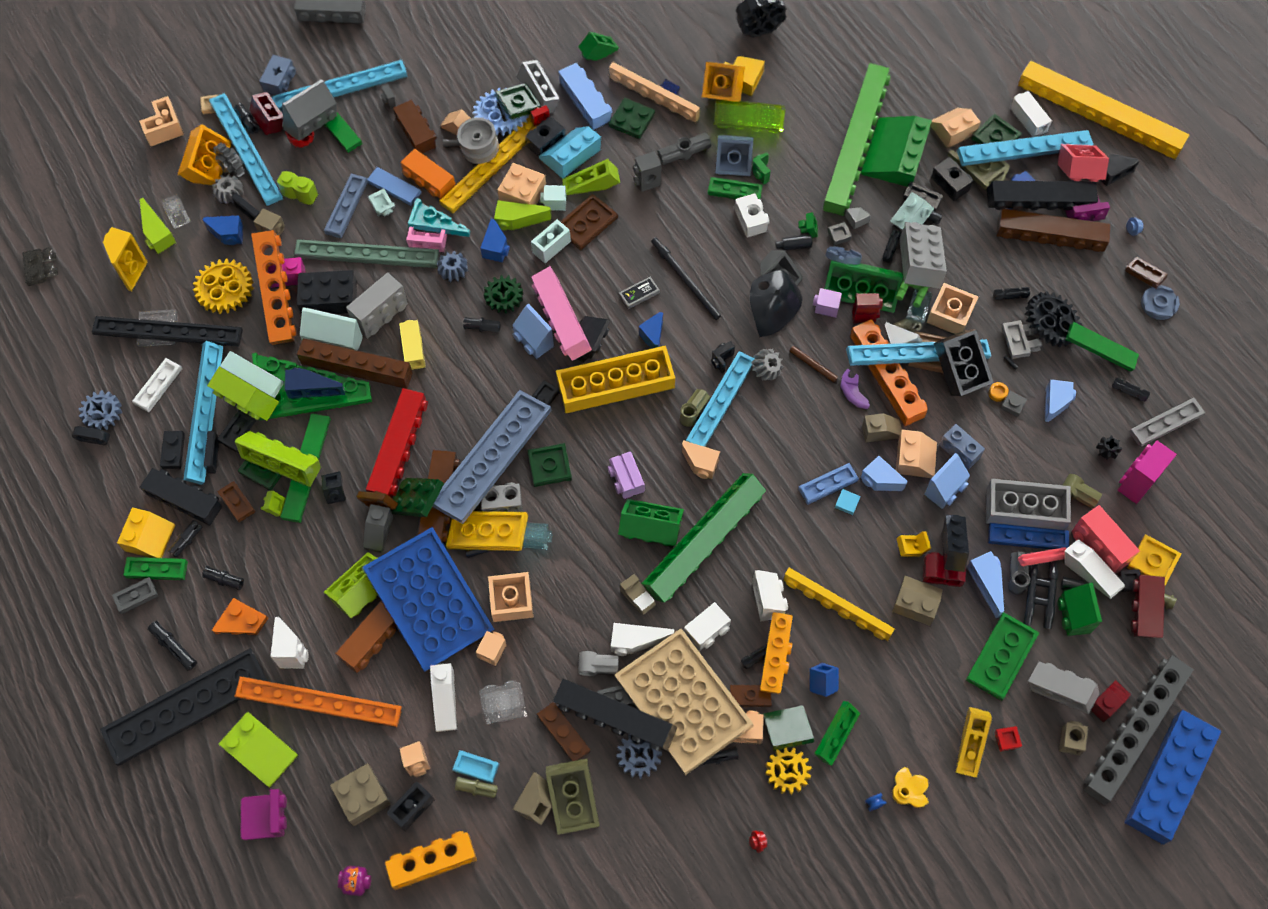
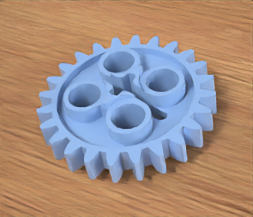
[473,88,529,136]

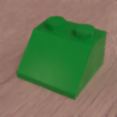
[1057,583,1102,636]

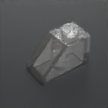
[161,193,191,229]

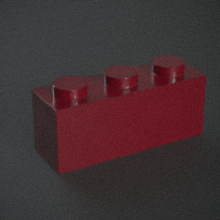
[1131,575,1165,639]

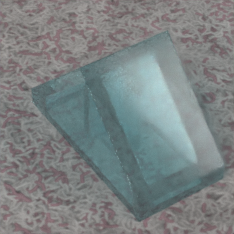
[906,289,933,323]

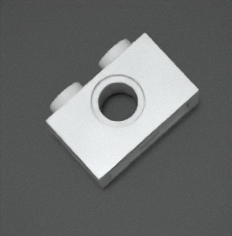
[734,194,769,237]

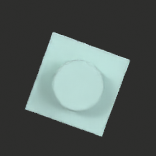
[540,185,566,211]

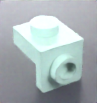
[368,189,395,217]

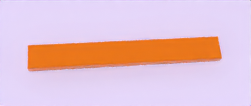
[235,676,402,727]

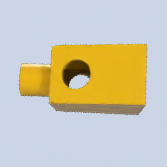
[724,56,765,96]

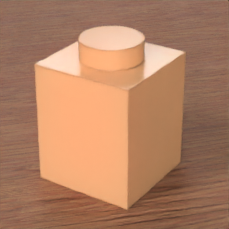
[476,631,507,666]

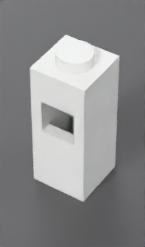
[1010,91,1052,137]

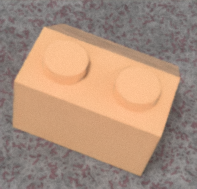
[931,108,980,148]
[896,430,937,478]

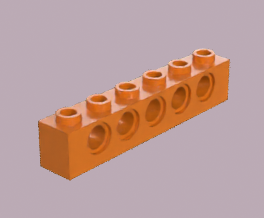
[251,230,297,345]
[850,319,928,426]

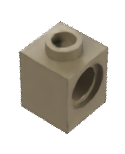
[254,208,285,235]
[1059,721,1088,756]

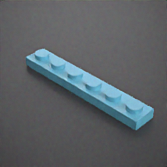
[686,351,755,447]

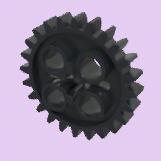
[1025,291,1082,347]

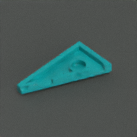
[408,198,470,237]

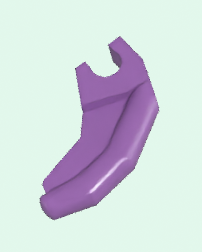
[840,369,870,409]

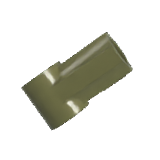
[680,389,710,427]
[1062,474,1102,509]

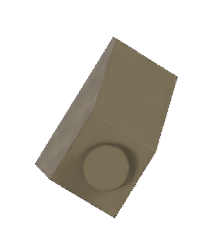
[862,414,902,442]

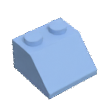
[513,304,554,359]
[924,453,970,509]

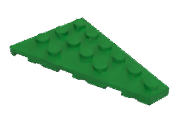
[252,353,372,421]

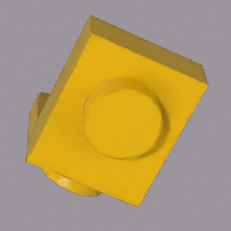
[896,531,931,557]

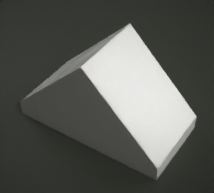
[885,322,923,344]

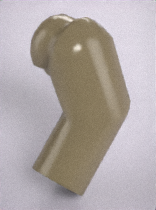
[893,317,922,332]

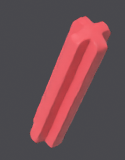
[1018,548,1067,566]

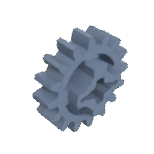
[78,390,122,430]
[617,734,662,779]

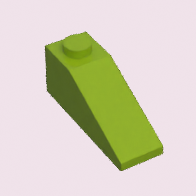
[562,159,620,195]
[140,198,176,254]
[494,200,552,230]

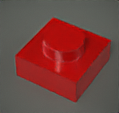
[531,105,550,127]
[995,726,1022,752]

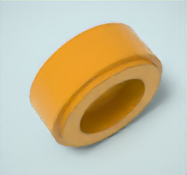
[988,382,1009,402]

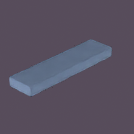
[324,174,368,238]

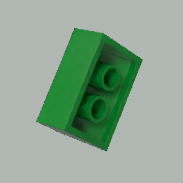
[618,499,684,546]

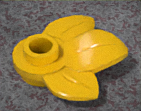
[892,767,929,808]

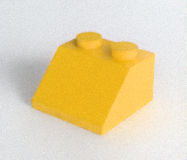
[117,507,175,558]

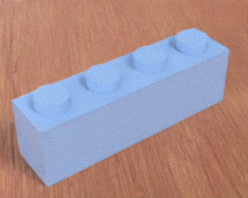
[559,63,612,130]

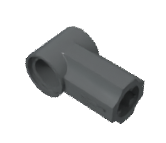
[1008,552,1030,594]

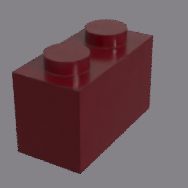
[249,92,283,135]

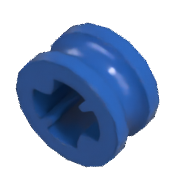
[865,793,886,811]

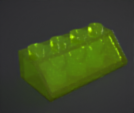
[714,99,785,133]

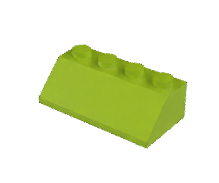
[235,431,321,487]

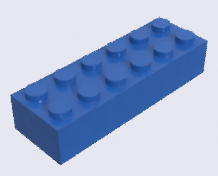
[1124,710,1221,845]

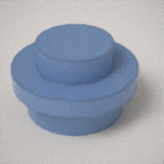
[1126,217,1143,236]

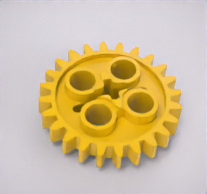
[193,259,254,314]

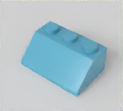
[539,127,601,179]

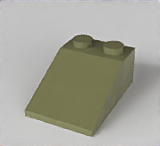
[546,758,600,835]

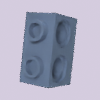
[939,424,985,470]

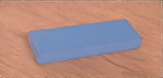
[367,167,421,206]
[798,463,859,505]

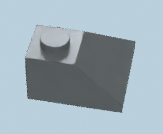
[761,250,803,295]

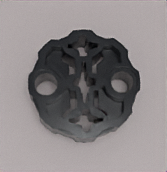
[735,0,787,37]

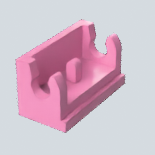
[406,227,447,252]

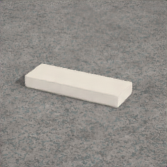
[132,358,182,412]

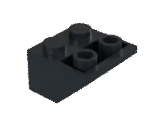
[577,316,610,363]

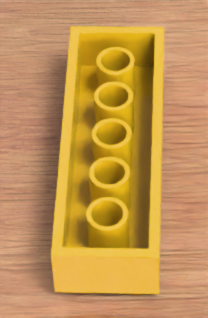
[556,346,675,413]

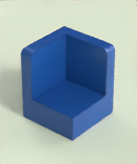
[810,663,839,697]

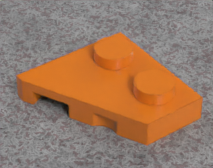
[212,598,268,635]

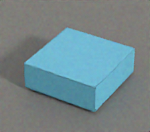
[835,489,861,515]

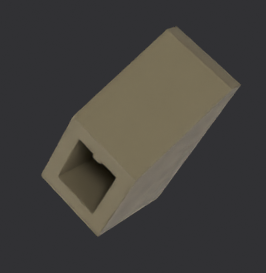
[513,772,552,825]

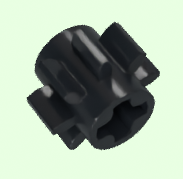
[1096,435,1122,460]

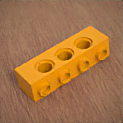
[385,831,477,890]

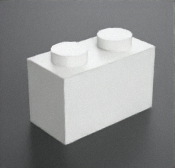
[684,602,731,651]

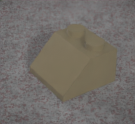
[892,576,943,626]

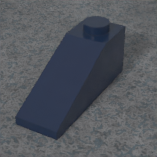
[285,368,345,399]

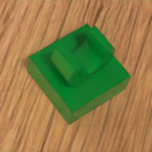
[798,212,818,238]

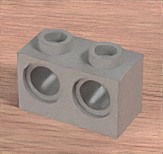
[481,482,522,512]

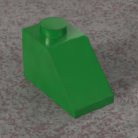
[578,31,619,61]

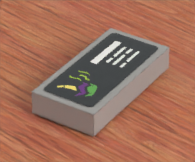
[619,277,660,309]

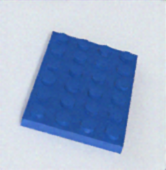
[362,527,494,672]

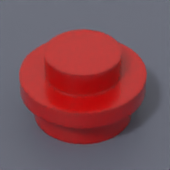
[749,830,767,852]

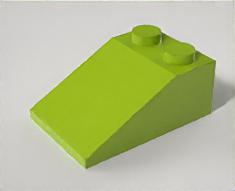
[219,712,298,788]

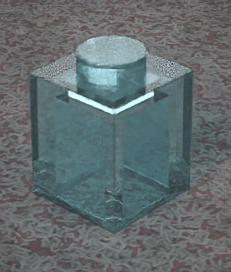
[523,523,552,549]

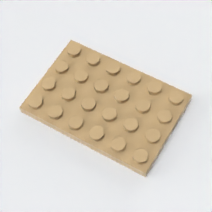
[615,629,754,775]

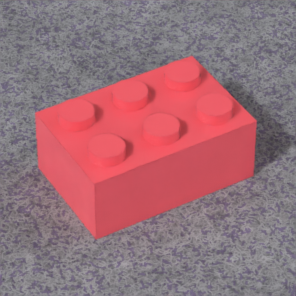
[1058,144,1109,182]
[1071,505,1140,574]

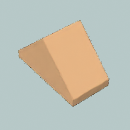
[441,110,471,135]

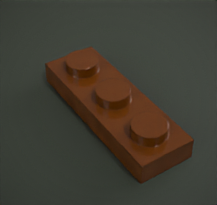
[537,702,591,761]

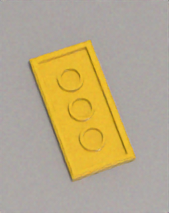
[446,511,528,551]

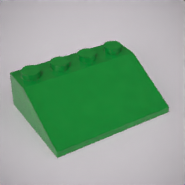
[861,116,932,187]

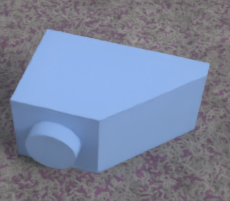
[1045,380,1076,422]
[861,456,907,491]

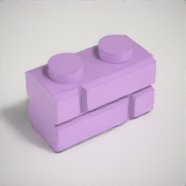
[607,452,645,499]

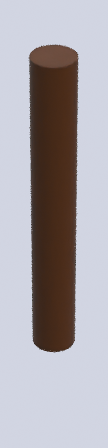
[789,346,838,383]

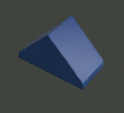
[639,312,663,349]

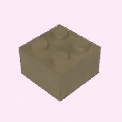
[330,763,391,826]

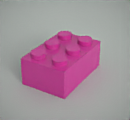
[1118,440,1177,504]

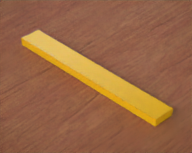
[439,114,539,213]

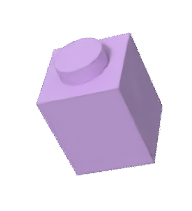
[813,288,842,318]

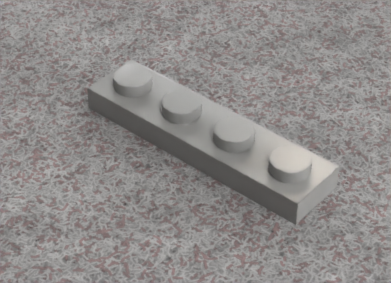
[1129,398,1205,447]

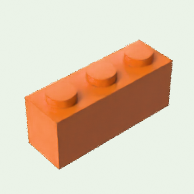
[400,149,455,199]

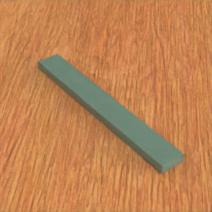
[294,240,440,268]

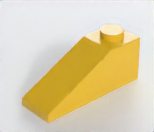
[956,707,992,778]

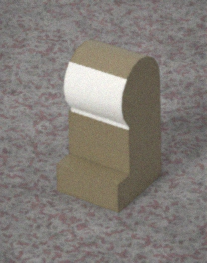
[620,574,656,615]

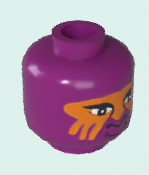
[338,866,371,896]

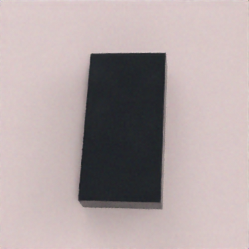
[231,193,260,222]
[204,431,219,474]

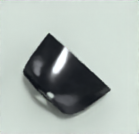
[750,271,803,337]

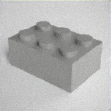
[346,272,408,338]

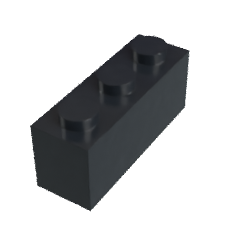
[942,514,969,572]

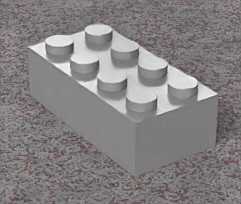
[900,222,947,289]
[986,479,1071,530]

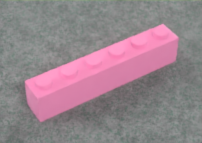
[531,266,592,361]

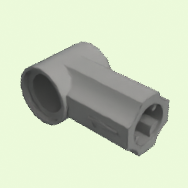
[578,651,619,676]

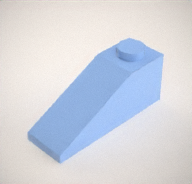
[967,551,1004,619]

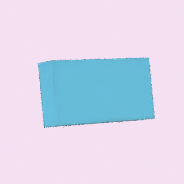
[452,750,499,784]

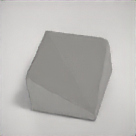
[845,208,871,229]

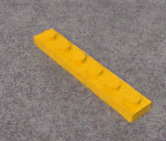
[784,568,895,641]

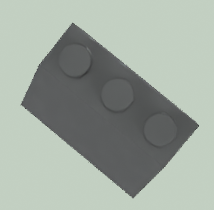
[282,79,337,141]

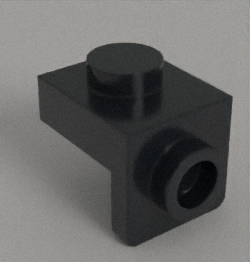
[711,341,735,373]

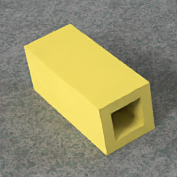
[399,320,425,370]

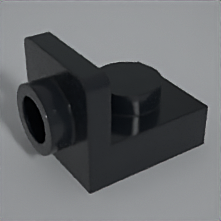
[321,471,346,504]

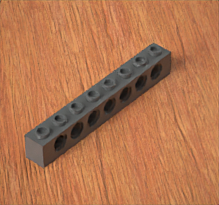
[1083,655,1194,805]

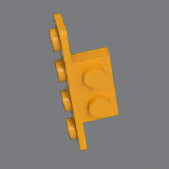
[760,612,793,694]

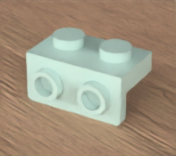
[890,192,934,230]

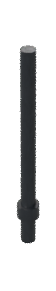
[651,237,721,320]

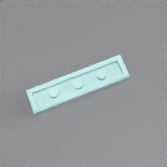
[220,351,285,398]

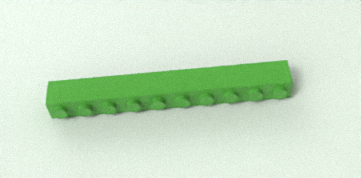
[823,63,891,216]

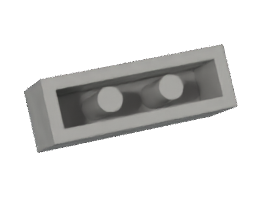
[517,60,559,113]
[1028,661,1099,714]

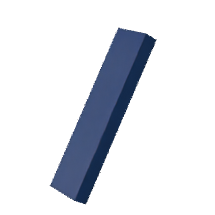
[988,523,1069,550]

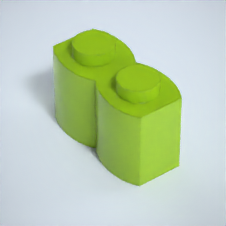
[277,171,318,205]

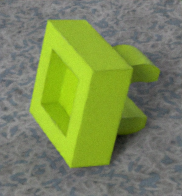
[261,491,286,517]

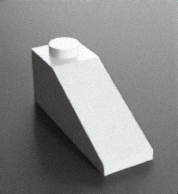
[1064,539,1125,599]
[611,623,674,656]
[430,664,457,732]

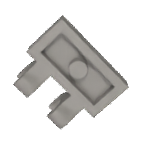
[1002,320,1042,359]

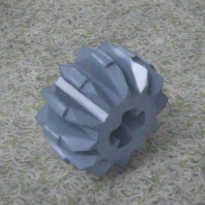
[437,251,468,282]

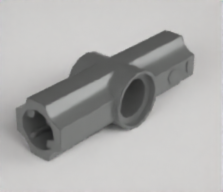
[657,133,711,165]

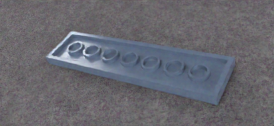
[432,390,551,524]

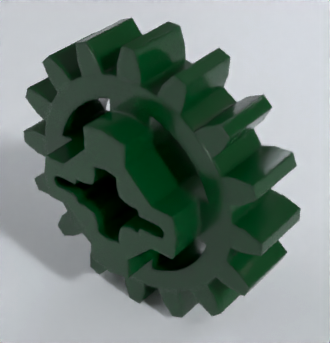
[483,275,524,313]

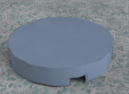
[825,247,862,265]
[1141,285,1180,320]

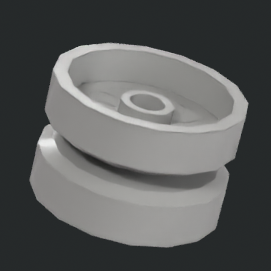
[457,117,499,164]

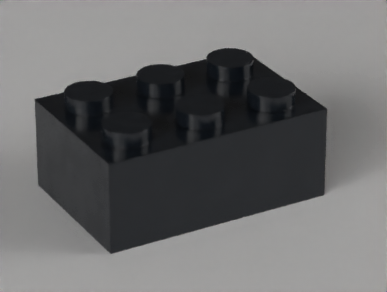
[297,270,357,315]
[934,329,994,396]

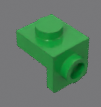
[751,152,771,185]

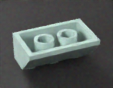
[300,307,363,351]

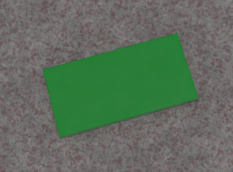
[966,612,1040,701]

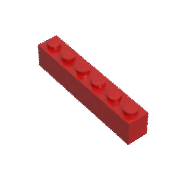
[366,388,428,498]

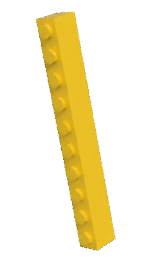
[1018,61,1190,160]

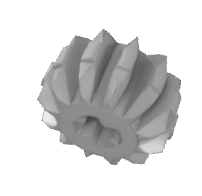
[212,174,243,205]
[751,349,784,381]

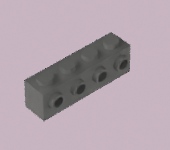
[294,0,366,23]

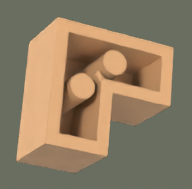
[140,96,184,146]

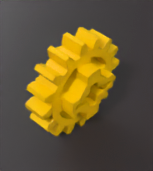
[765,748,811,795]

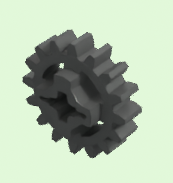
[213,143,245,178]

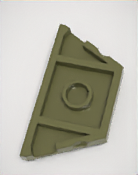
[948,150,1010,190]

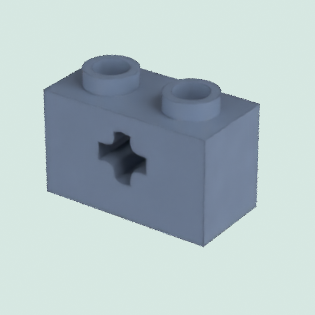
[259,55,296,95]

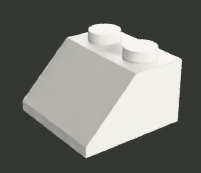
[752,570,788,621]
[271,617,308,668]

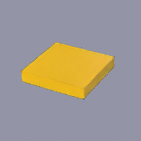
[1127,534,1181,585]

